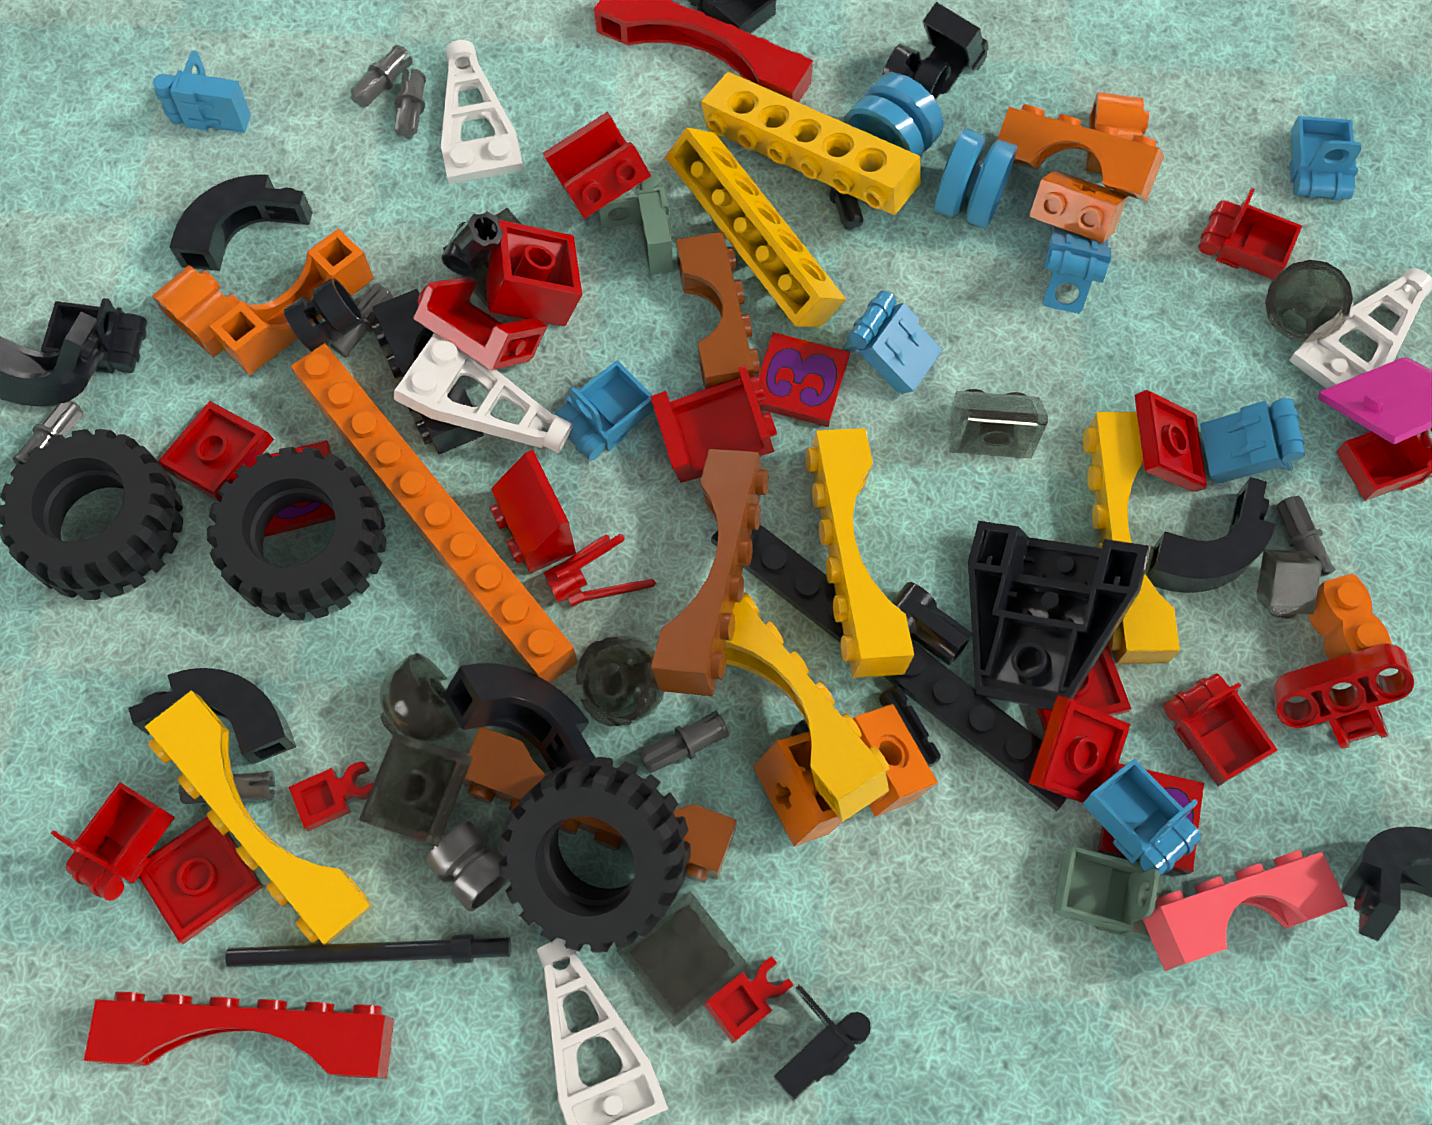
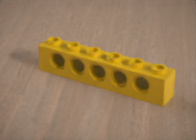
[701,72,921,215]
[665,127,846,327]

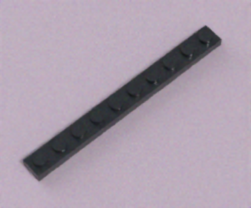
[711,524,1067,812]

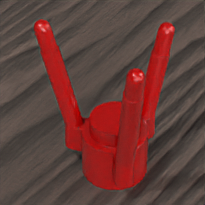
[543,534,656,607]

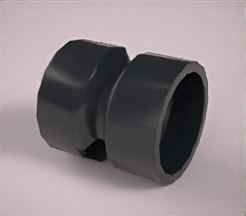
[882,44,949,101]
[284,277,364,352]

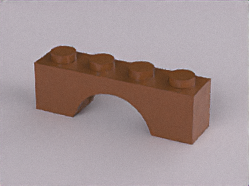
[676,232,760,390]

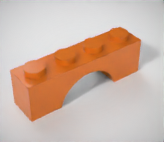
[997,104,1164,202]
[210,228,374,376]

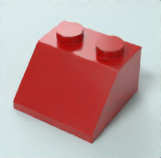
[486,220,582,326]
[489,449,576,574]

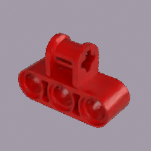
[1274,643,1414,749]

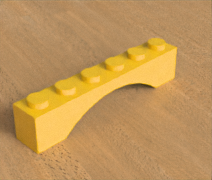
[1083,411,1180,664]
[805,428,914,678]
[723,593,889,822]
[145,690,374,944]

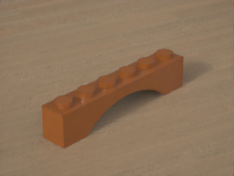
[651,449,769,697]
[458,727,737,883]

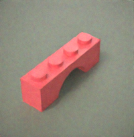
[1142,850,1348,971]

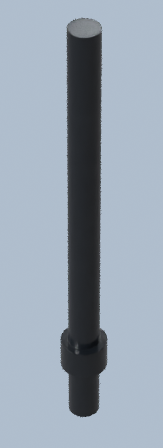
[225,934,511,967]

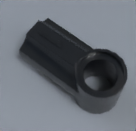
[441,211,504,277]
[891,582,973,665]

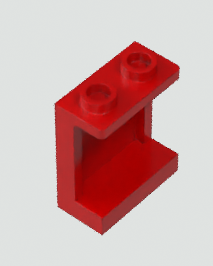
[542,112,651,219]
[413,277,548,370]
[650,365,778,483]

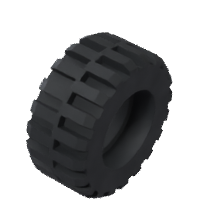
[0,429,183,600]
[207,447,386,620]
[499,757,691,953]

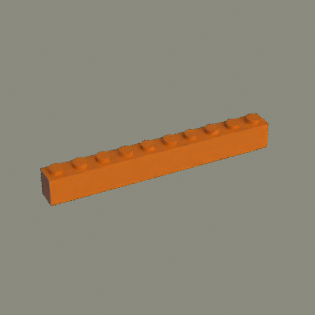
[290,343,578,683]

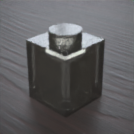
[1257,549,1322,619]

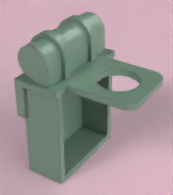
[599,171,673,275]
[1052,845,1163,940]

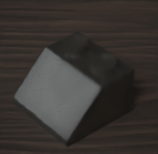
[949,389,1048,459]
[359,733,473,847]

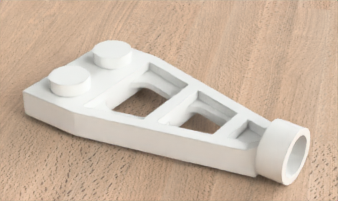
[441,40,524,184]
[1289,268,1432,389]
[394,333,573,453]
[537,938,669,1125]

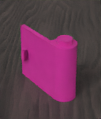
[1318,357,1432,444]

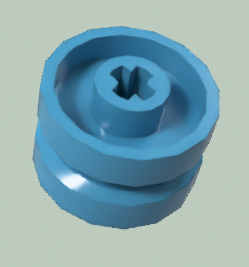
[843,73,944,158]
[934,128,1018,230]

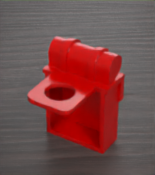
[1199,188,1302,281]
[1336,428,1432,501]
[1163,673,1278,787]
[50,782,175,901]

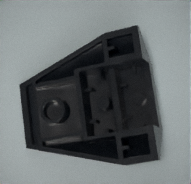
[968,521,1151,711]

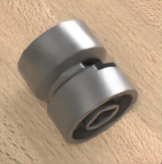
[425,821,509,912]

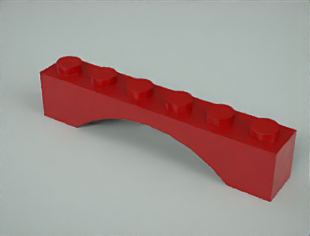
[594,0,813,103]
[83,992,394,1079]

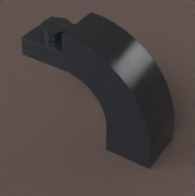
[169,174,313,271]
[0,312,105,406]
[1147,477,1276,593]
[443,663,596,772]
[128,668,296,764]
[1341,826,1432,941]

